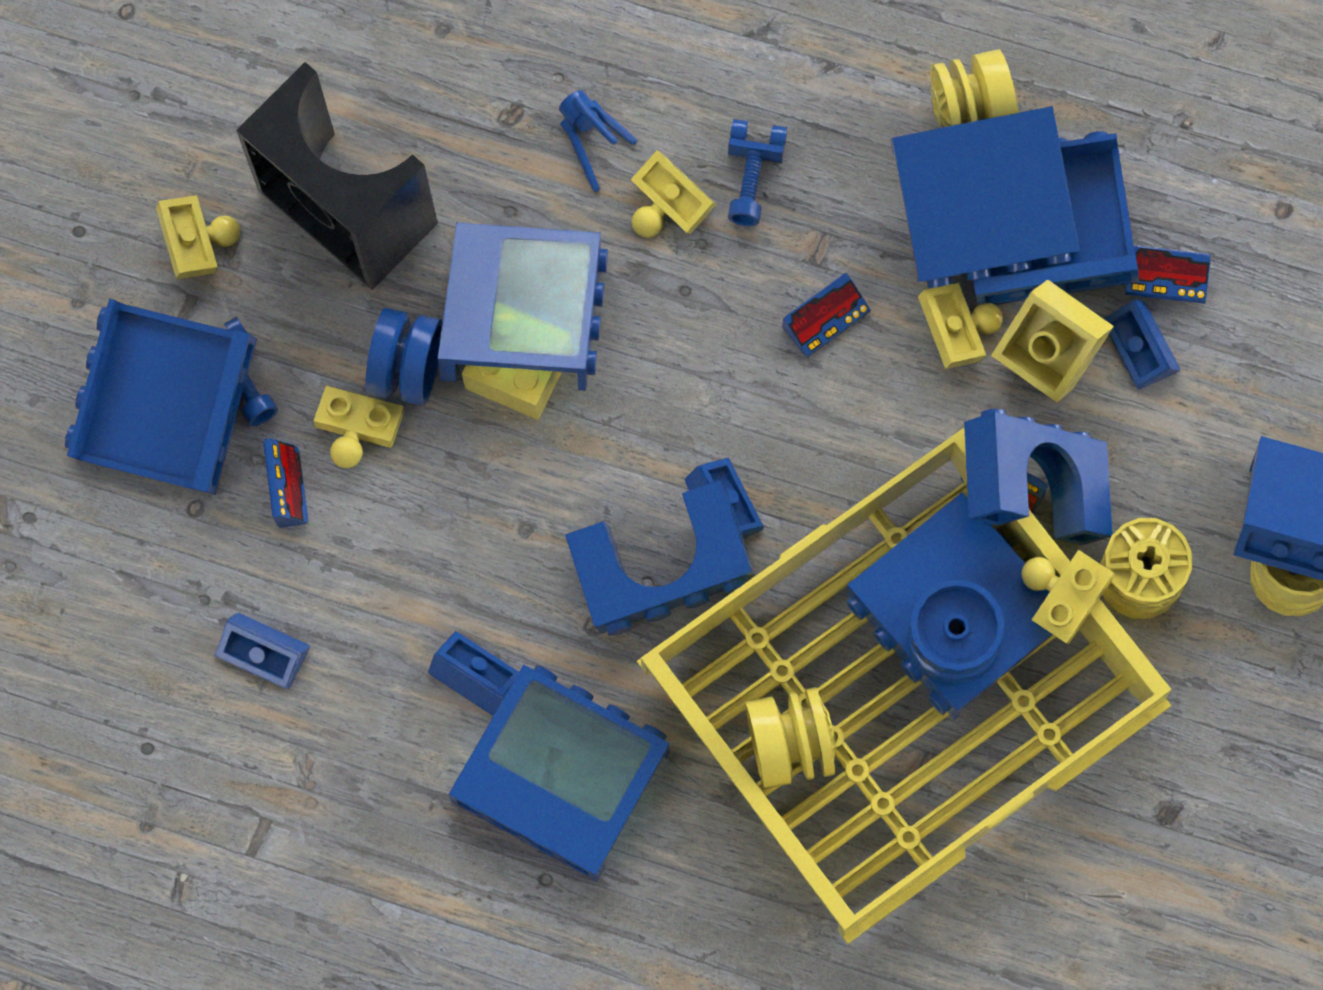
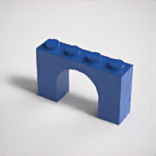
[964,409,1113,546]
[565,480,756,636]

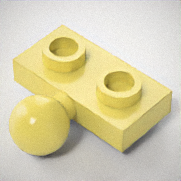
[631,150,717,238]
[156,195,241,280]
[918,283,1003,369]
[313,386,404,469]
[1021,550,1115,645]

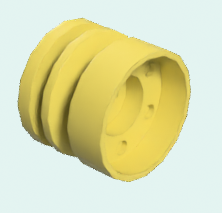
[930,49,1018,128]
[1100,518,1192,619]
[1250,561,1323,616]
[745,687,836,790]

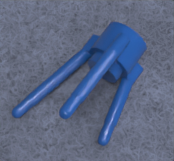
[559,90,637,192]

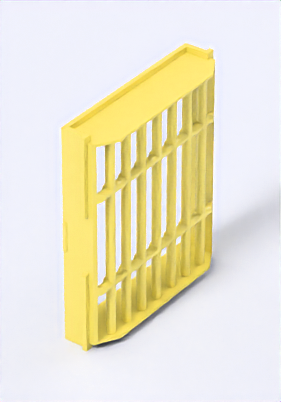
[637,428,1172,945]

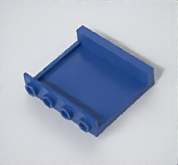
[890,106,1080,288]
[974,131,1139,305]
[65,298,257,495]
[1233,436,1323,580]
[846,492,1056,720]

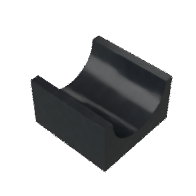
[236,62,438,290]

